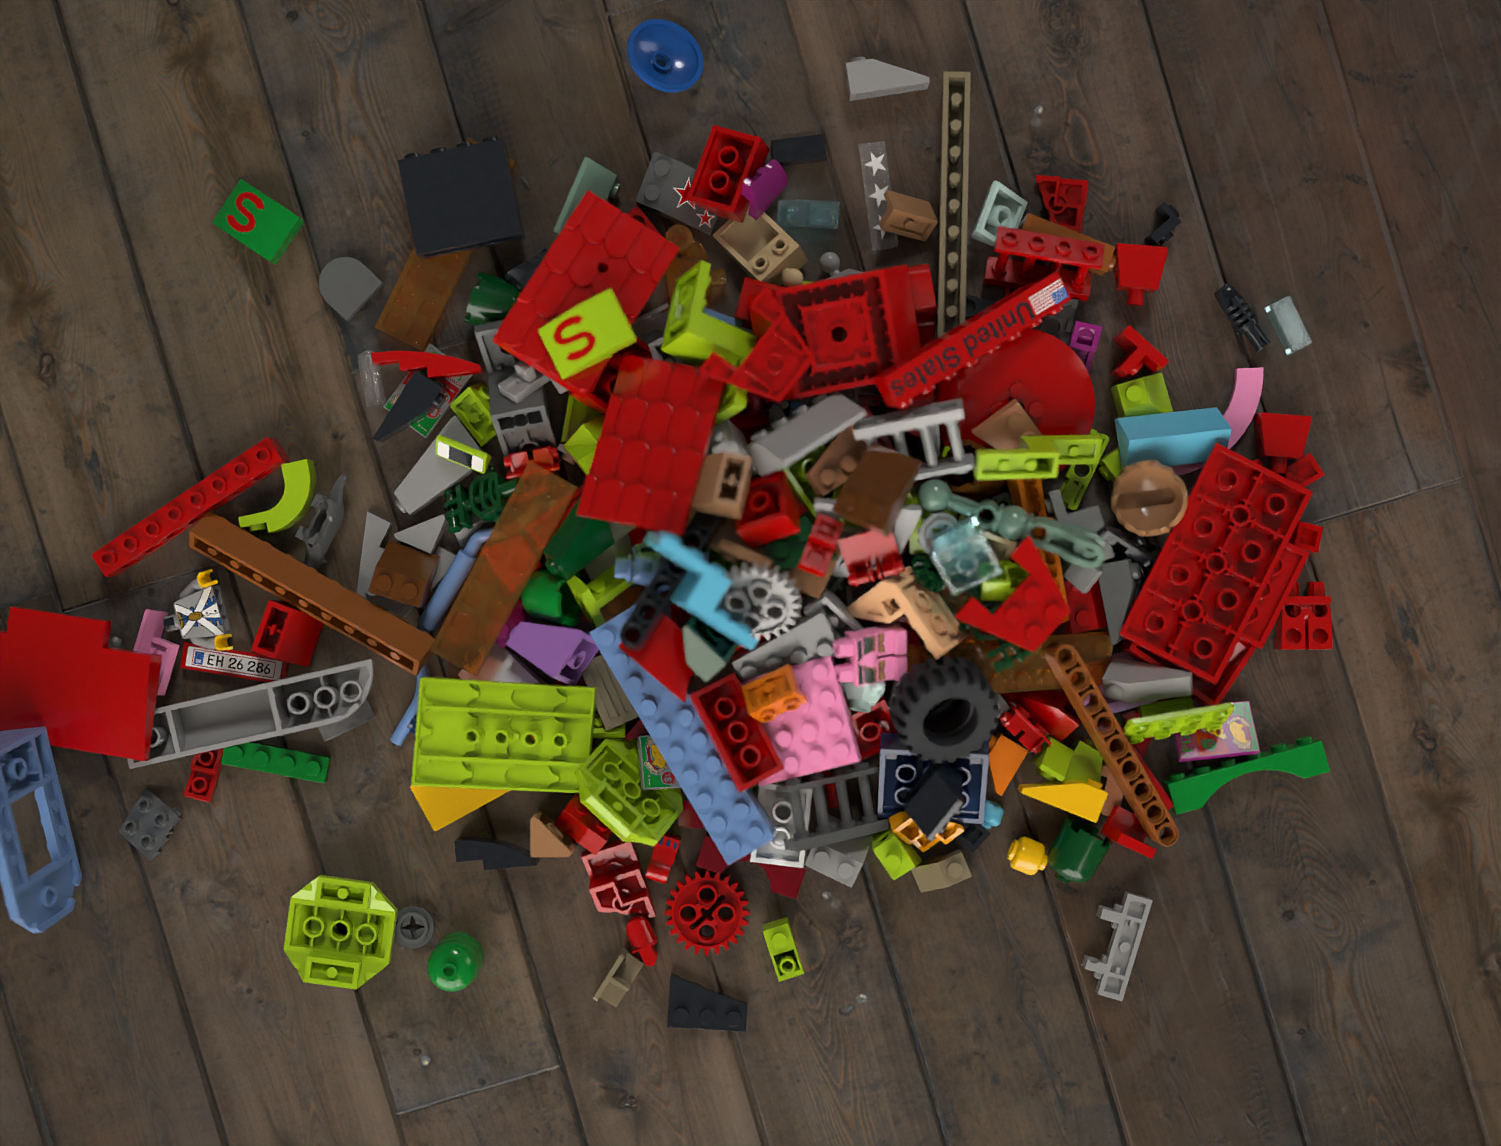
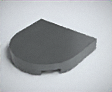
[319,257,384,322]

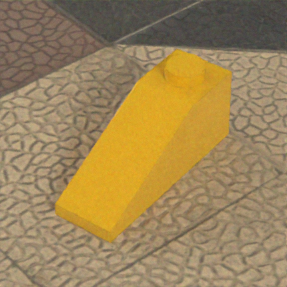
[1017,778,1108,823]

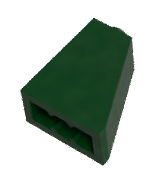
[543,497,615,580]

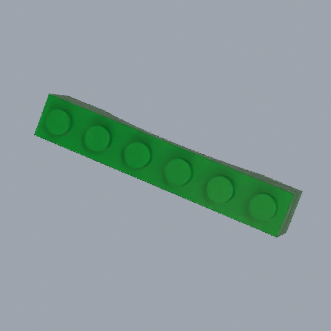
[1162,736,1330,815]

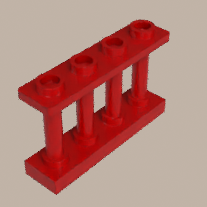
[983,226,1105,301]

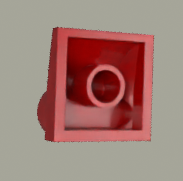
[849,695,898,763]

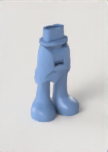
[614,548,709,590]

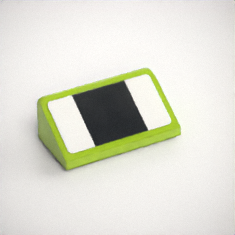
[435,435,492,474]

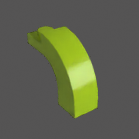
[238,459,317,533]

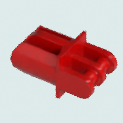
[626,914,658,967]

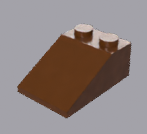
[832,442,922,538]

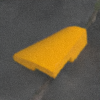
[889,811,964,853]

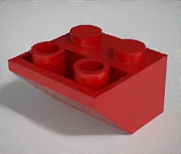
[251,599,324,667]
[553,793,613,856]

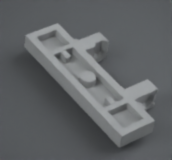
[1081,891,1153,1001]

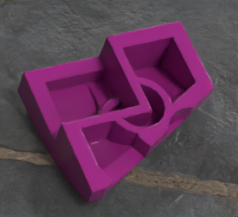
[741,159,788,221]

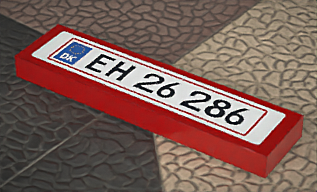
[180,642,289,682]

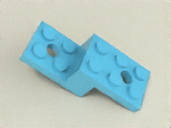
[644,531,758,650]

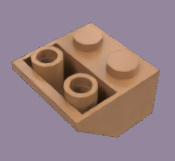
[691,451,753,519]

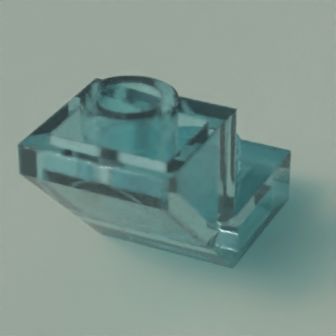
[777,199,840,230]

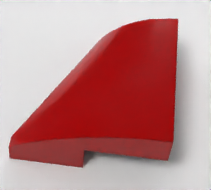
[1036,175,1089,234]

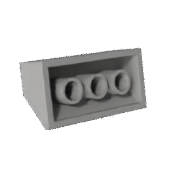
[744,392,867,476]

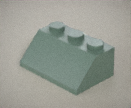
[553,157,621,237]

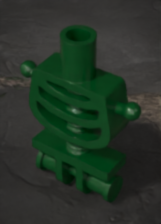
[443,466,525,533]
[958,584,1036,675]

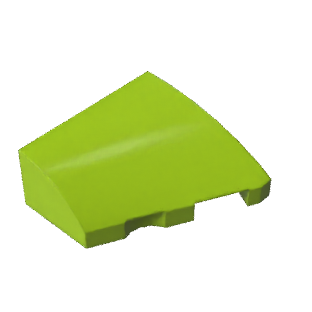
[979,560,1029,601]

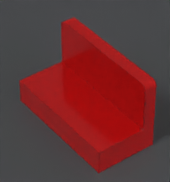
[1100,805,1157,859]

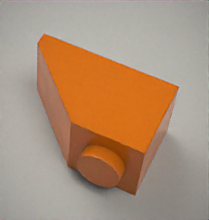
[988,732,1028,796]

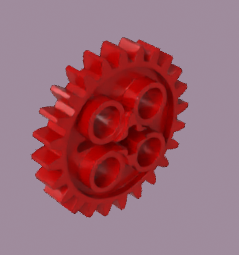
[664,869,750,956]

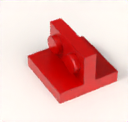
[1110,325,1169,380]

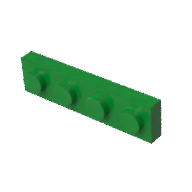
[221,741,332,783]

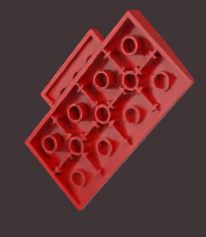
[1118,443,1313,684]
[0,607,162,761]

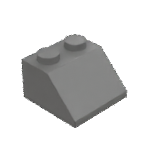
[804,813,872,888]

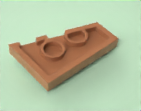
[971,399,1043,449]
[805,418,868,498]

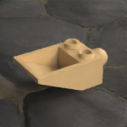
[712,207,808,287]

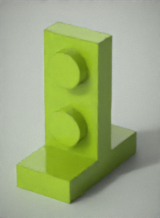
[566,564,634,628]

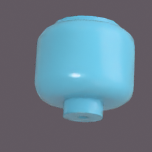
[982,800,1004,829]

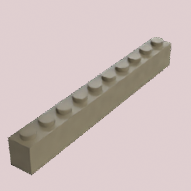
[936,72,971,339]

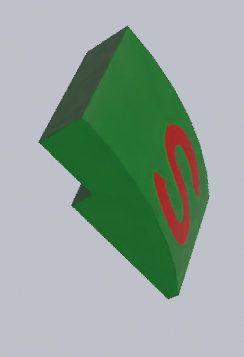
[212,179,305,265]

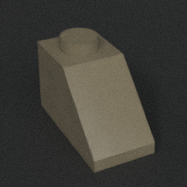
[911,847,972,892]

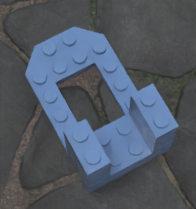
[0,726,82,933]

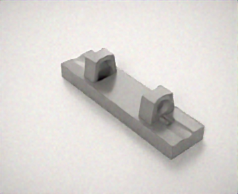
[498,360,551,404]

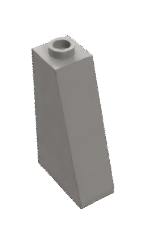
[394,415,485,515]

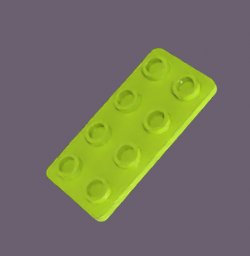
[1122,696,1235,744]

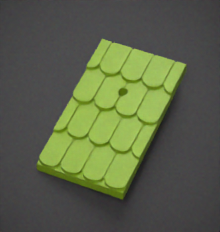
[411,677,597,793]

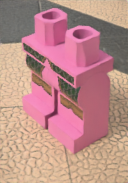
[833,623,907,686]

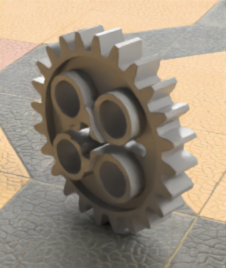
[715,561,801,641]

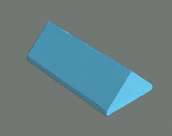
[1115,407,1232,469]

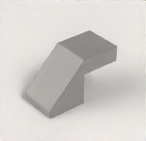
[1060,556,1103,593]

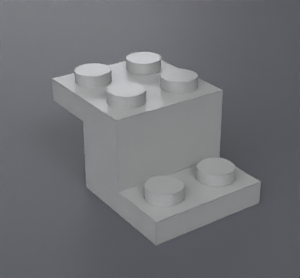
[1043,489,1114,560]

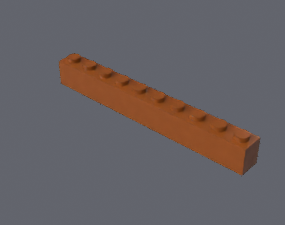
[189,511,436,676]

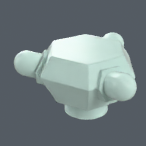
[840,681,886,713]

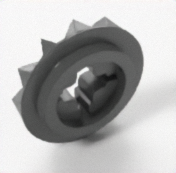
[394,905,435,948]

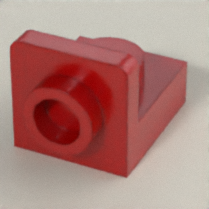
[1288,521,1323,553]

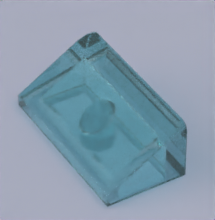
[1265,296,1312,355]

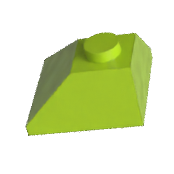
[1110,373,1173,418]

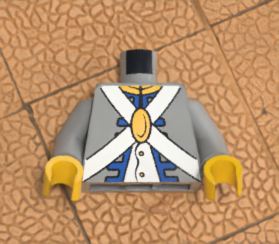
[163,569,233,651]

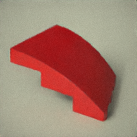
[618,608,694,703]
[581,840,656,917]

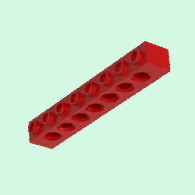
[91,437,290,577]

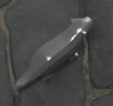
[295,474,347,570]

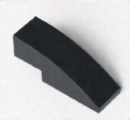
[454,836,540,870]

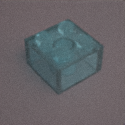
[925,515,1003,597]

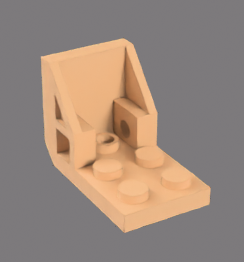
[847,566,968,658]

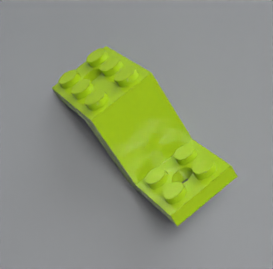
[661,260,757,426]

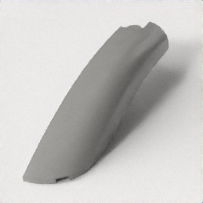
[127,659,374,769]

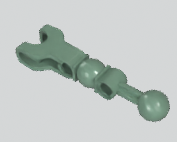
[918,479,1105,569]

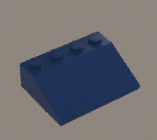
[877,733,989,824]

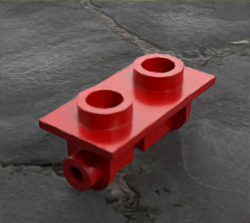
[504,446,560,480]
[999,702,1052,754]

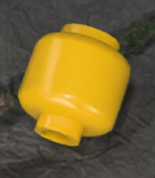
[1007,836,1048,875]

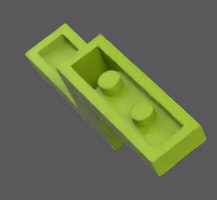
[974,435,1102,480]

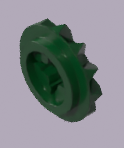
[912,553,948,593]

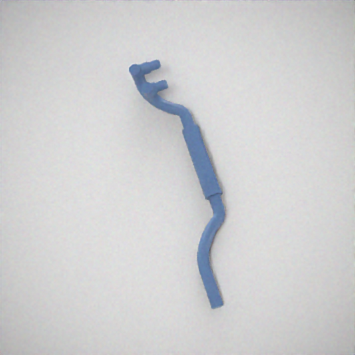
[390,496,552,746]

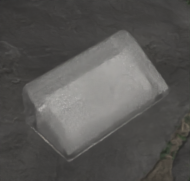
[357,350,386,407]

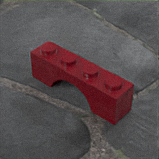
[696,831,806,899]

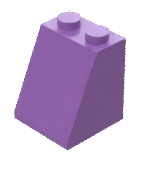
[506,622,599,685]

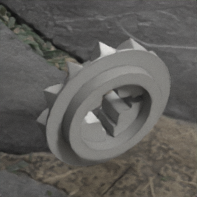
[917,512,960,555]

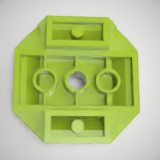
[574,738,683,846]
[284,875,398,990]

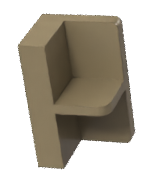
[592,948,644,1008]

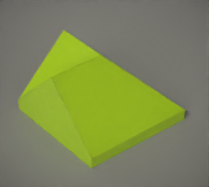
[563,415,605,476]

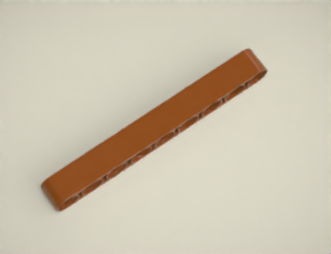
[1045,641,1179,847]

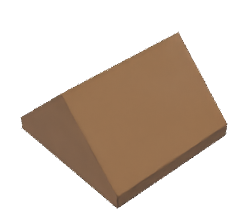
[530,808,578,857]

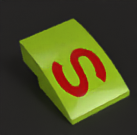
[538,288,636,380]

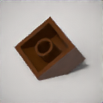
[368,541,441,608]

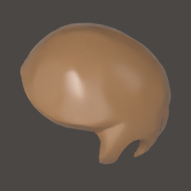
[1111,460,1188,536]

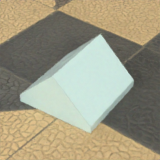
[970,181,1028,247]

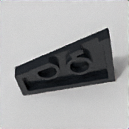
[667,973,747,1032]

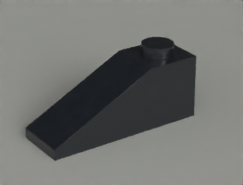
[373,371,447,443]

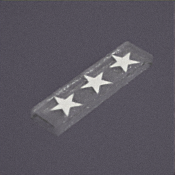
[858,141,898,251]

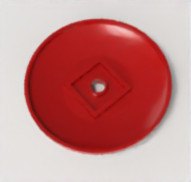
[935,327,1095,486]

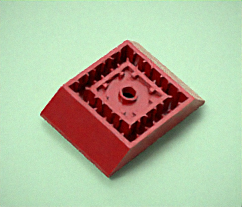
[746,264,921,402]

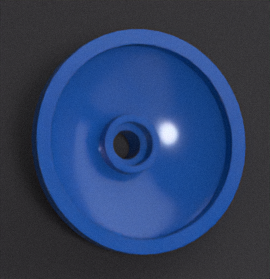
[627,19,704,93]

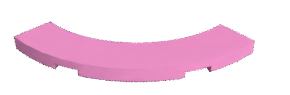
[1169,367,1264,475]

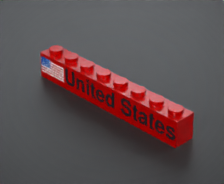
[873,271,1072,409]

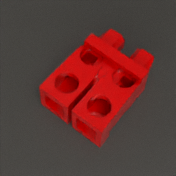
[1274,582,1333,650]

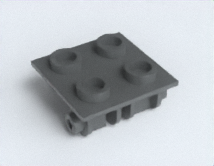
[118,788,183,861]

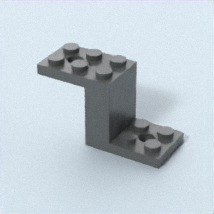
[474,320,562,468]

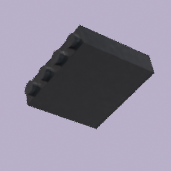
[397,137,525,259]

